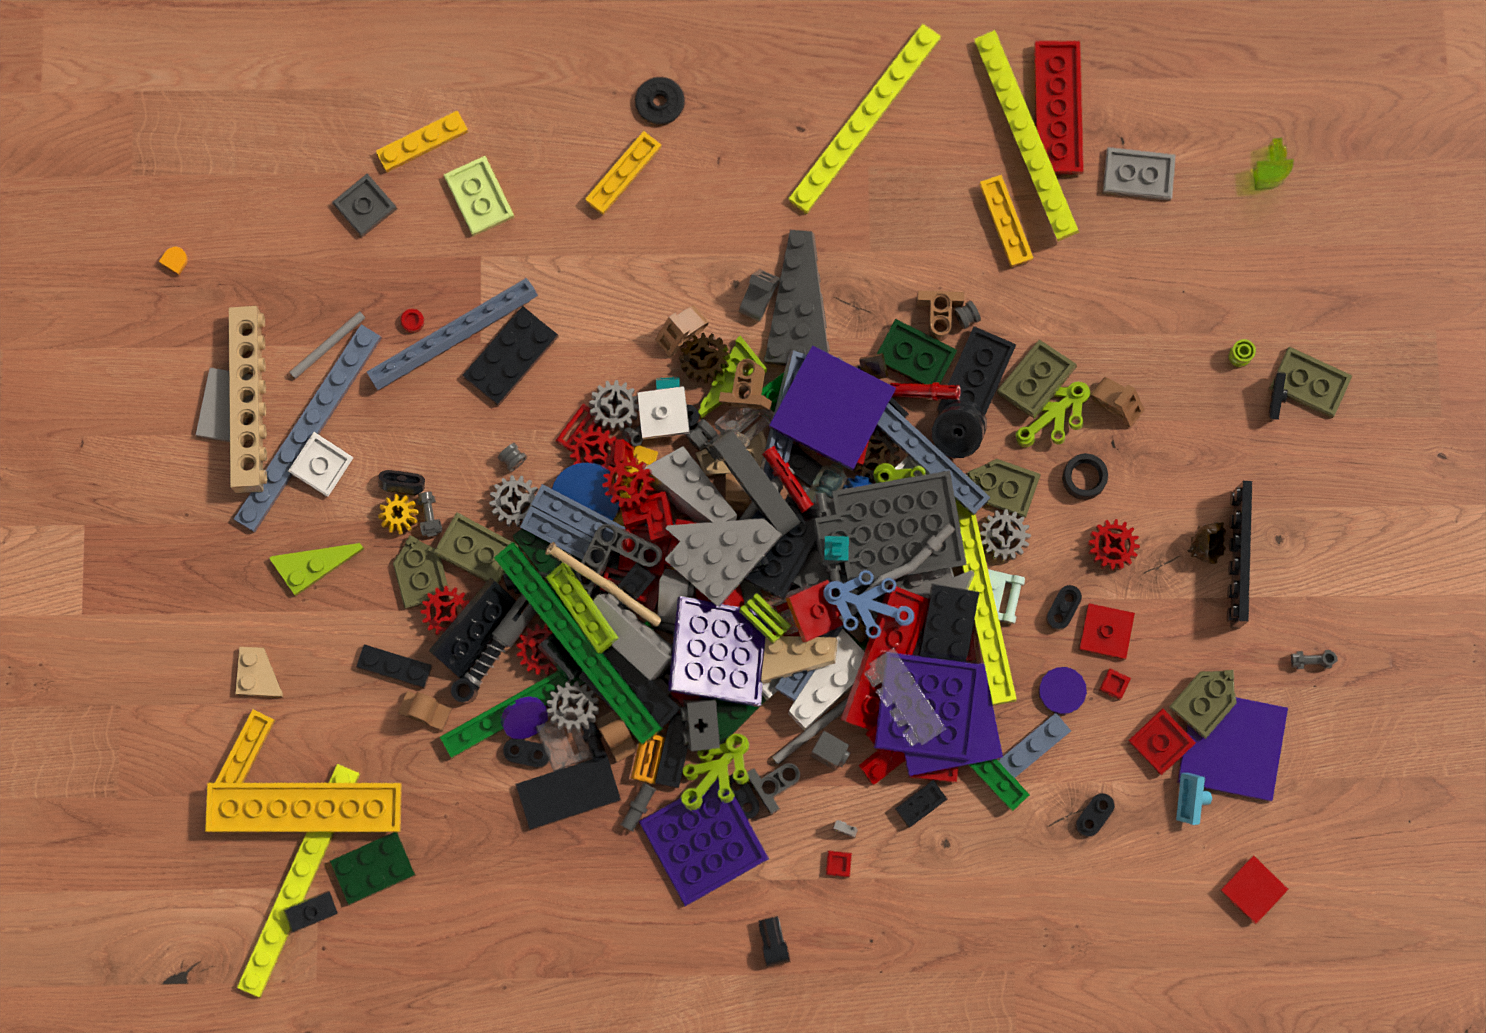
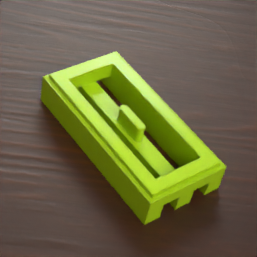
[739,593,791,644]

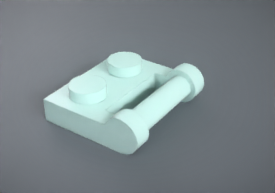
[988,569,1025,624]

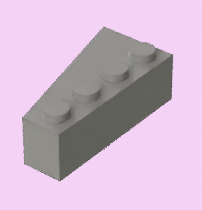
[645,446,737,523]
[593,593,673,680]

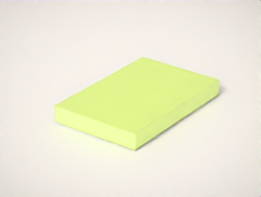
[444,156,515,236]

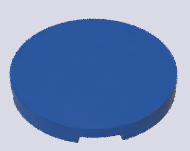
[552,463,621,521]

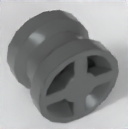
[954,300,981,329]
[498,443,527,472]

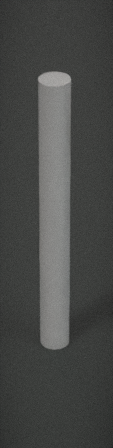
[289,311,365,379]
[772,698,848,764]

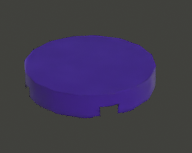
[1039,667,1087,715]
[501,696,548,739]

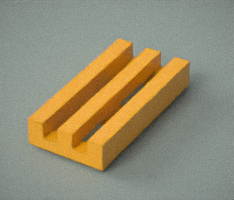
[631,735,666,784]

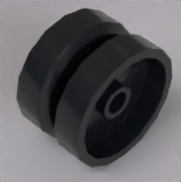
[932,400,987,458]

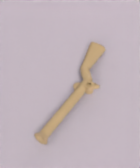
[546,542,661,626]

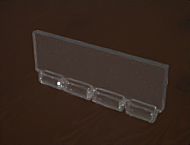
[864,648,946,746]

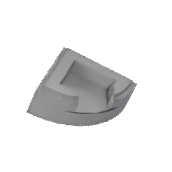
[833,820,858,838]

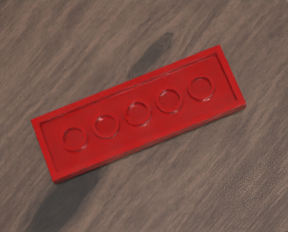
[1034,41,1084,174]
[841,584,928,730]

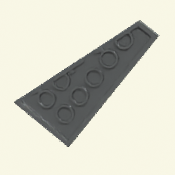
[764,230,830,366]

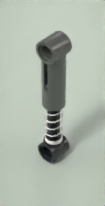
[451,572,554,703]

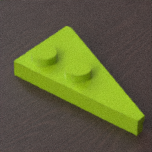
[698,336,767,418]
[269,543,364,596]

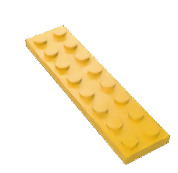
[206,783,402,832]

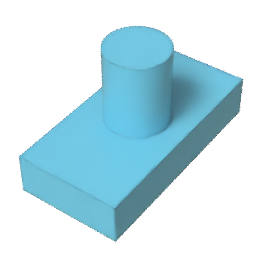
[1176,773,1212,825]

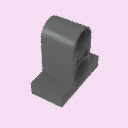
[738,269,780,322]
[747,763,800,815]

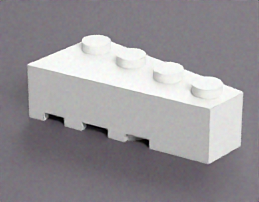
[788,629,865,731]

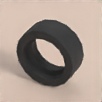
[1062,453,1109,500]

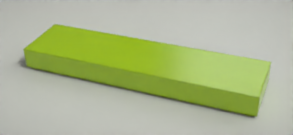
[546,563,619,653]

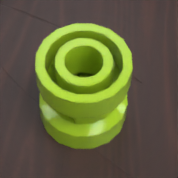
[1229,339,1256,367]

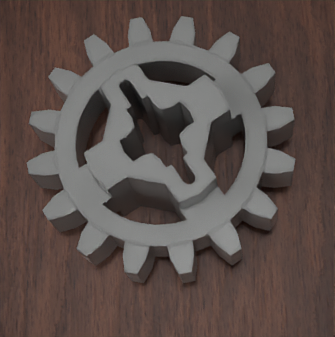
[589,380,639,432]
[489,475,538,527]
[980,509,1031,561]
[547,681,599,733]

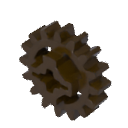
[679,332,730,383]
[853,430,900,482]

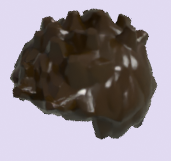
[1188,522,1227,564]

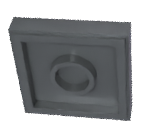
[332,173,397,237]

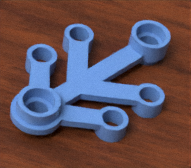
[824,570,914,638]

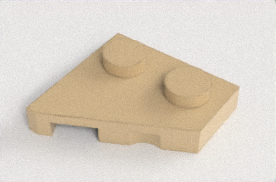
[236,647,283,697]

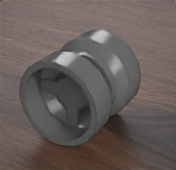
[685,419,718,451]

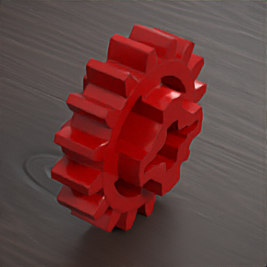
[570,427,617,471]
[602,457,655,509]
[1088,519,1140,571]
[420,586,470,636]
[516,624,558,676]

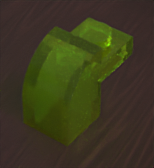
[1253,138,1294,190]

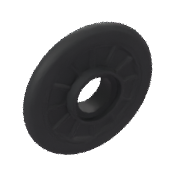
[635,77,685,125]

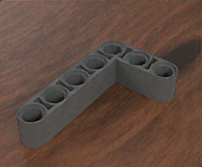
[704,430,800,537]
[562,524,663,614]

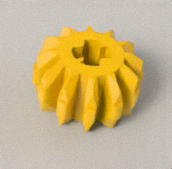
[378,494,419,535]

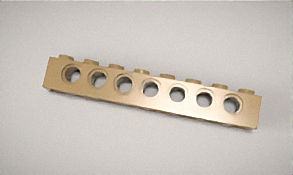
[229,306,267,493]

